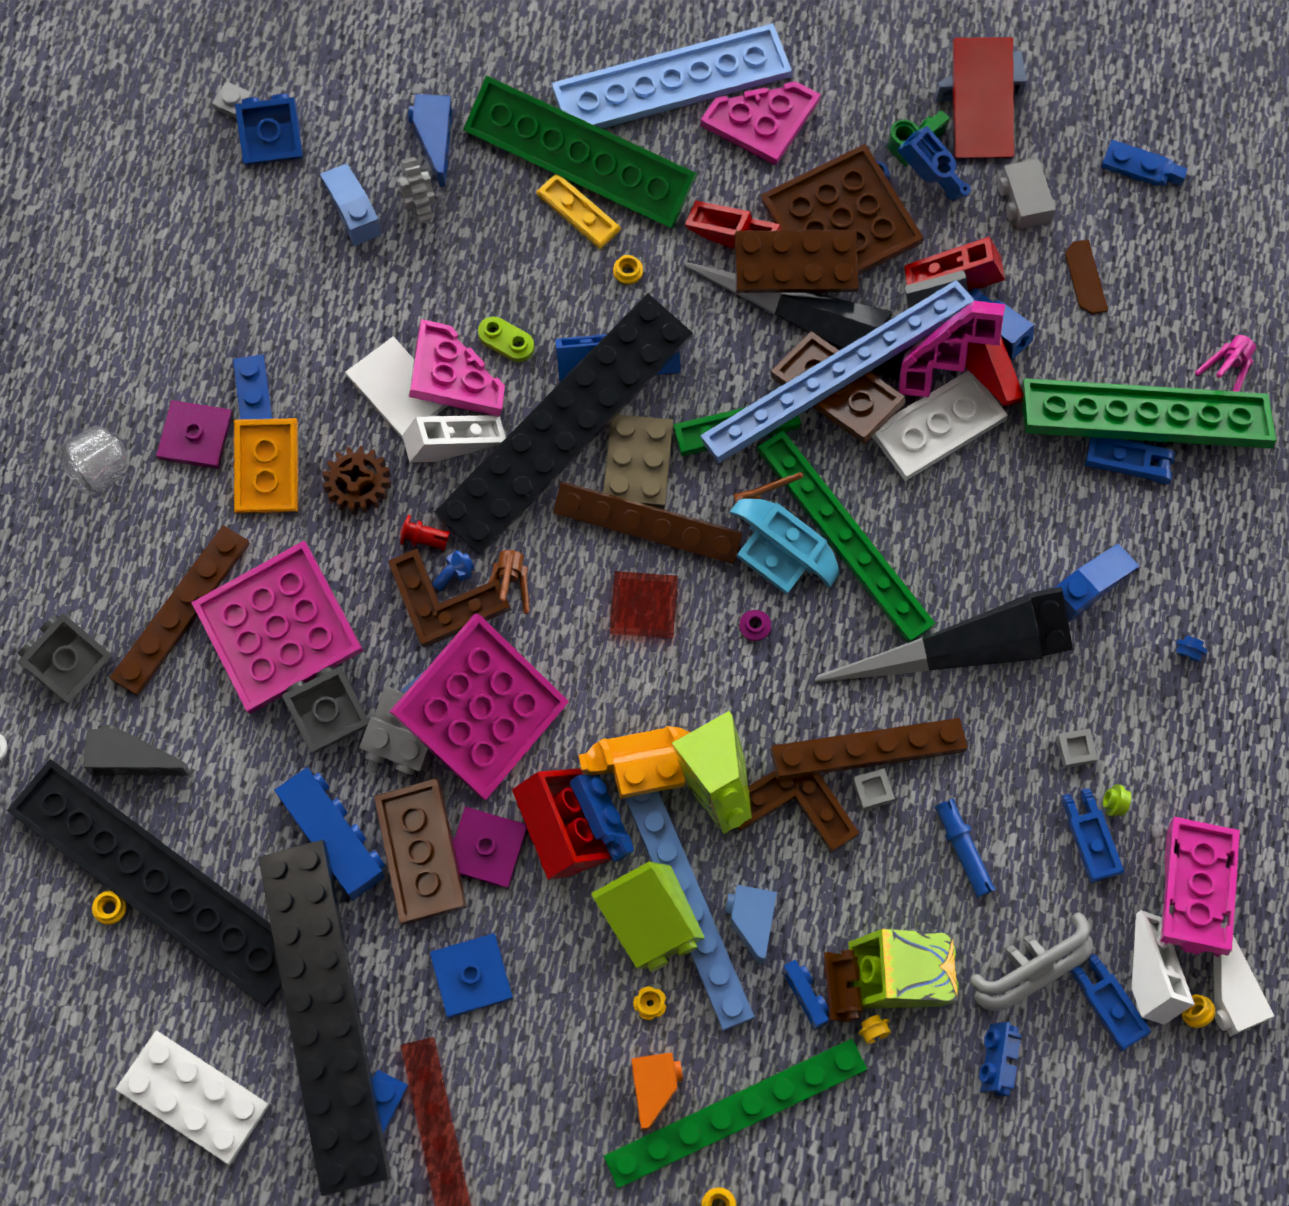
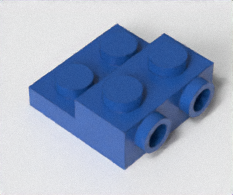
[235,94,304,165]

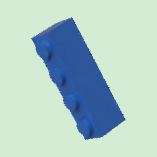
[274,767,386,901]

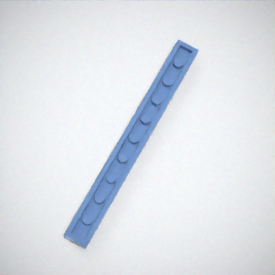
[700,280,975,464]

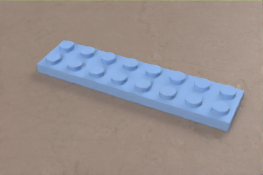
[552,23,792,129]

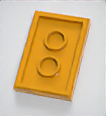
[234,418,299,514]

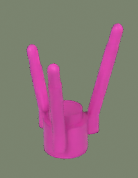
[1195,335,1256,392]

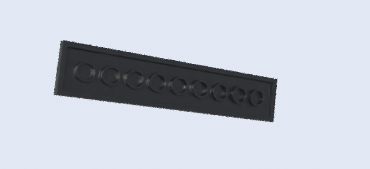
[434,293,693,555]
[7,759,282,1008]
[258,840,392,1196]

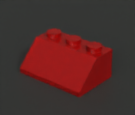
[512,768,612,880]

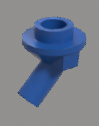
[432,550,474,591]

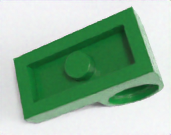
[887,110,950,168]

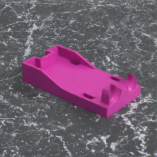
[1160,817,1240,957]

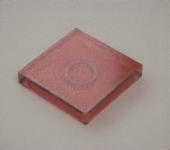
[610,571,678,638]

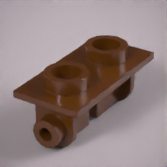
[824,950,863,1023]

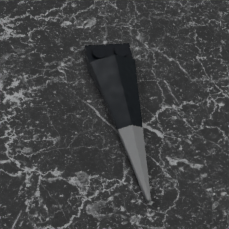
[684,262,913,380]
[815,587,1073,682]

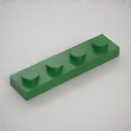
[673,407,801,457]

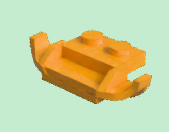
[578,726,690,799]

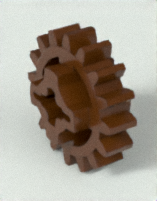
[322,446,391,514]

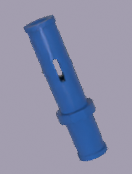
[934,799,996,898]

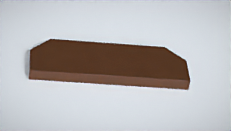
[1065,239,1108,314]

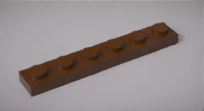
[553,481,743,564]
[109,525,250,697]
[770,718,968,781]

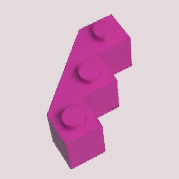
[899,301,1005,397]

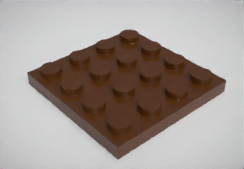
[760,144,924,294]

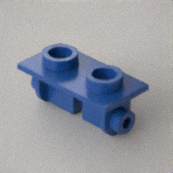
[979,1022,1022,1097]

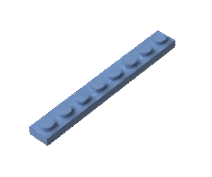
[625,791,754,1031]

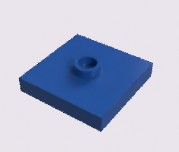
[430,933,513,1018]

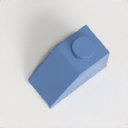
[725,885,777,964]

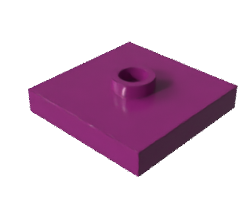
[156,400,233,469]
[453,807,527,889]

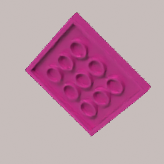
[191,541,364,714]
[389,614,569,800]

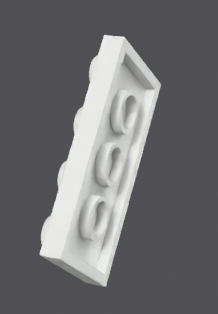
[872,370,1008,481]
[116,1030,270,1165]

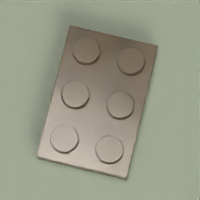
[603,415,673,508]

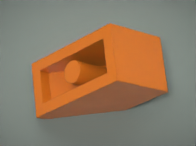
[631,1052,683,1132]

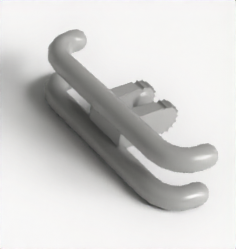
[970,913,1093,1011]

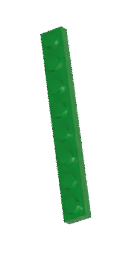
[757,430,936,643]
[603,1038,868,1189]

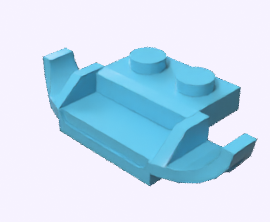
[729,499,839,594]

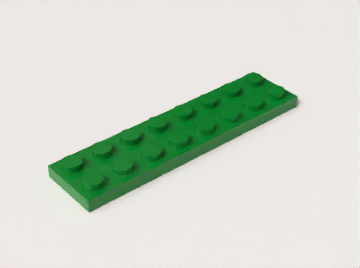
[463,75,698,229]
[1021,378,1277,449]

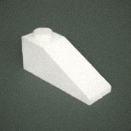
[402,415,506,463]
[1132,910,1194,1025]
[1213,922,1274,1037]

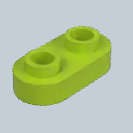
[478,316,534,362]

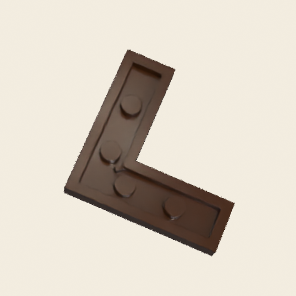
[388,549,512,648]
[736,771,860,853]

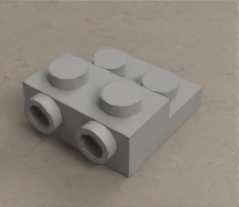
[359,686,432,775]

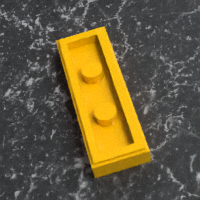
[536,174,621,249]

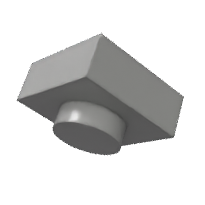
[212,81,253,119]
[1056,729,1098,768]
[852,768,895,811]

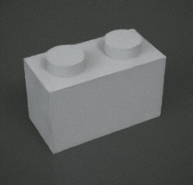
[997,158,1056,230]

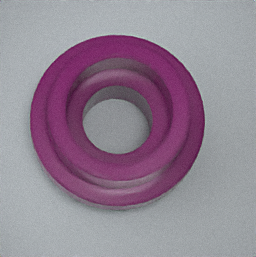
[739,610,771,641]

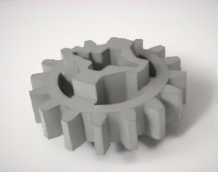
[397,157,436,224]

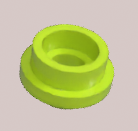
[1103,784,1131,817]

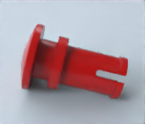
[400,515,450,551]

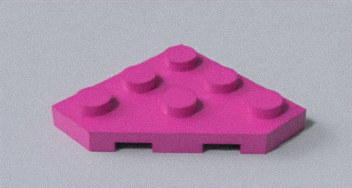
[700,81,821,166]
[409,319,505,417]

